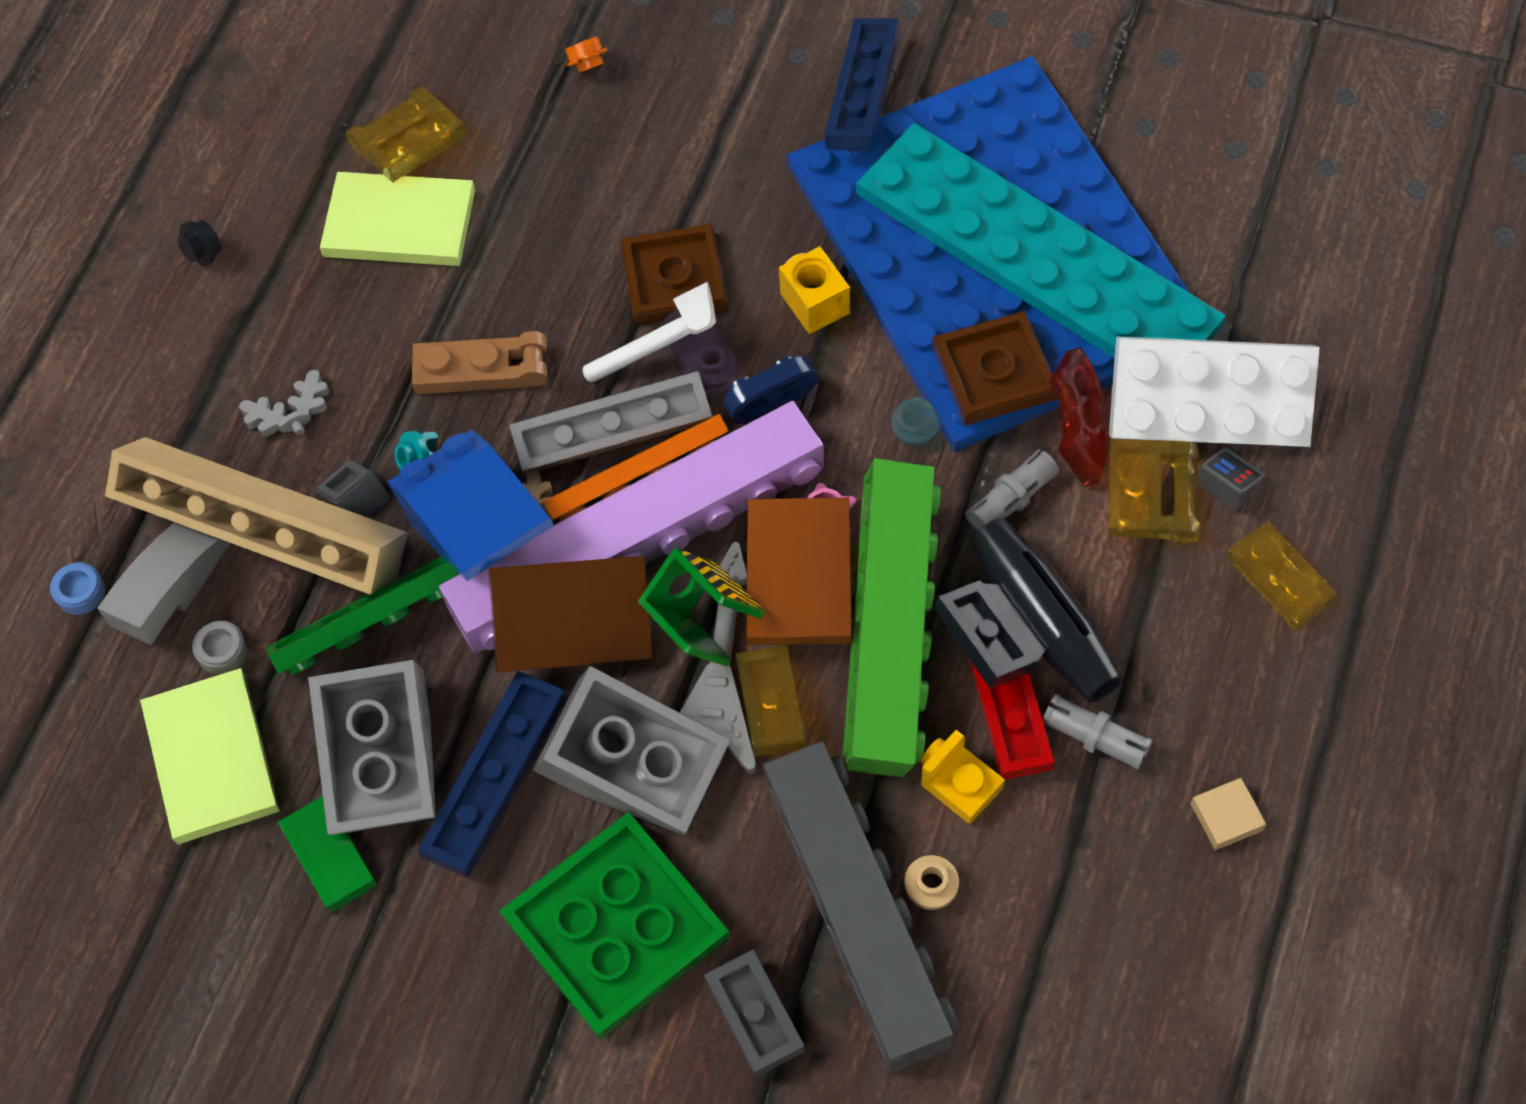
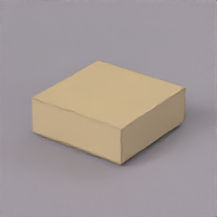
[1191,778,1266,851]

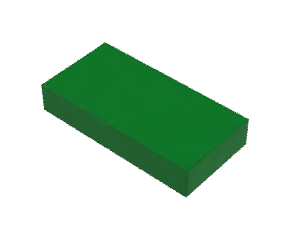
[278,796,377,913]

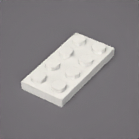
[1109,336,1320,447]

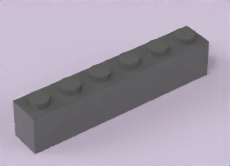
[763,741,958,1074]

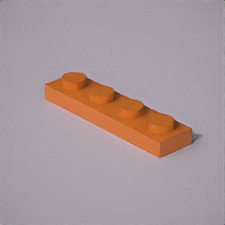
[540,414,728,522]

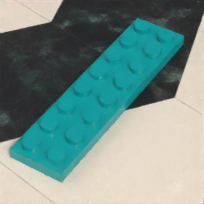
[856,123,1226,359]

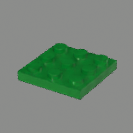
[499,812,730,1041]

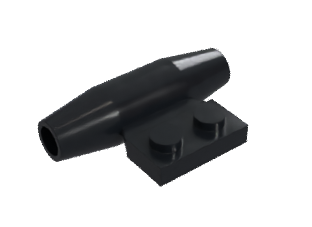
[933,518,1123,703]

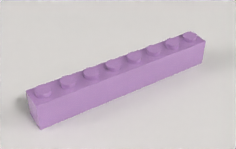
[439,401,824,655]

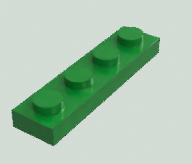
[265,556,460,674]

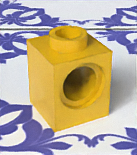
[779,246,850,334]

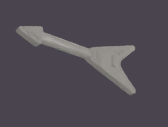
[680,542,757,774]

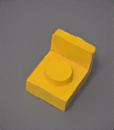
[921,730,1005,825]

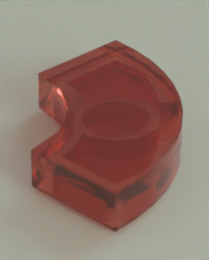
[1049,347,1109,487]

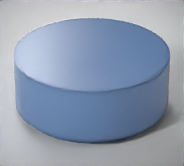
[50,562,105,615]

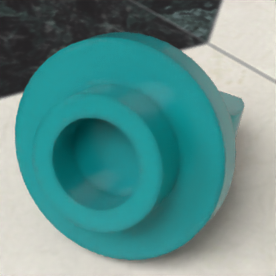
[394,431,439,470]

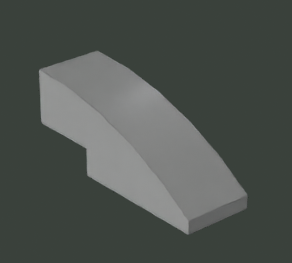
[97,522,230,645]

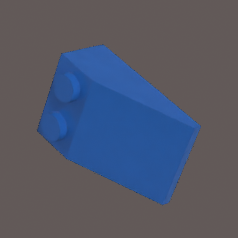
[388,429,554,581]

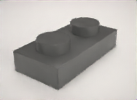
[704,950,805,1078]

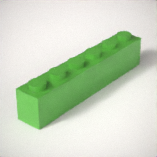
[842,458,941,778]

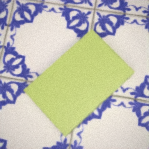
[320,172,475,266]
[140,668,280,845]

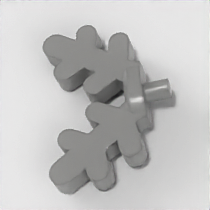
[239,370,329,437]

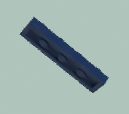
[824,18,900,151]
[417,671,566,878]

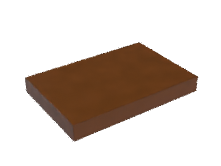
[488,556,653,672]

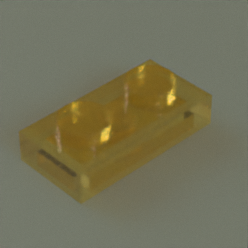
[1227,521,1337,630]
[736,645,806,757]

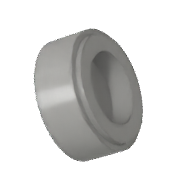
[192,621,247,674]

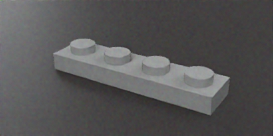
[509,371,712,475]

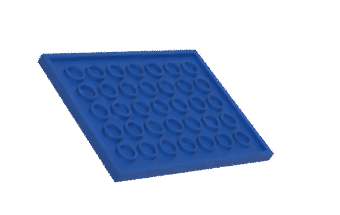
[787,56,1213,452]

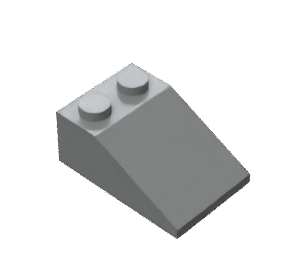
[308,660,436,836]
[533,666,730,835]

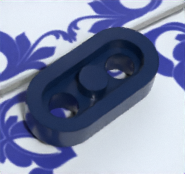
[723,356,819,424]

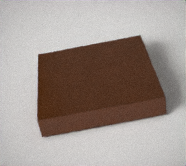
[620,224,728,325]
[932,311,1059,426]

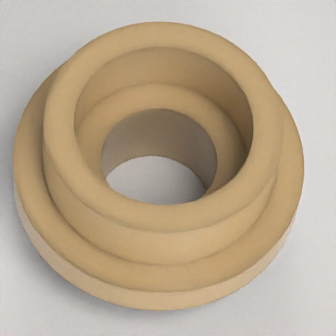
[904,855,959,910]

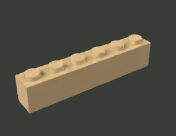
[105,437,408,595]

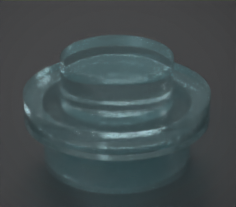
[891,397,940,446]

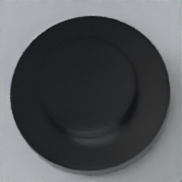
[178,220,221,266]

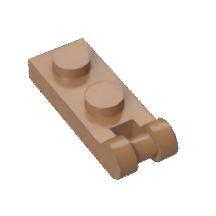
[412,331,547,395]

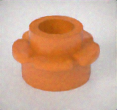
[565,36,608,73]

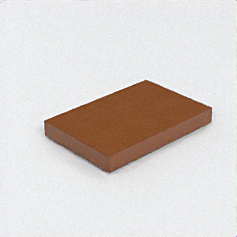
[747,497,852,645]

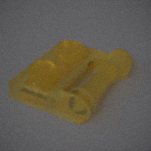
[345,86,467,183]
[1108,439,1200,544]

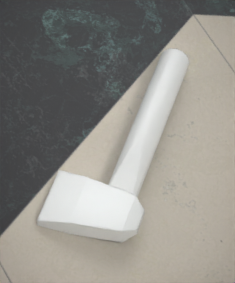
[583,282,716,383]

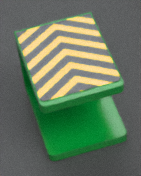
[638,547,765,667]

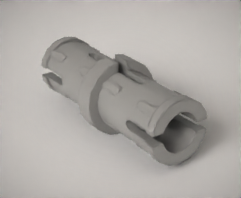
[965,449,1059,532]
[1043,694,1153,771]

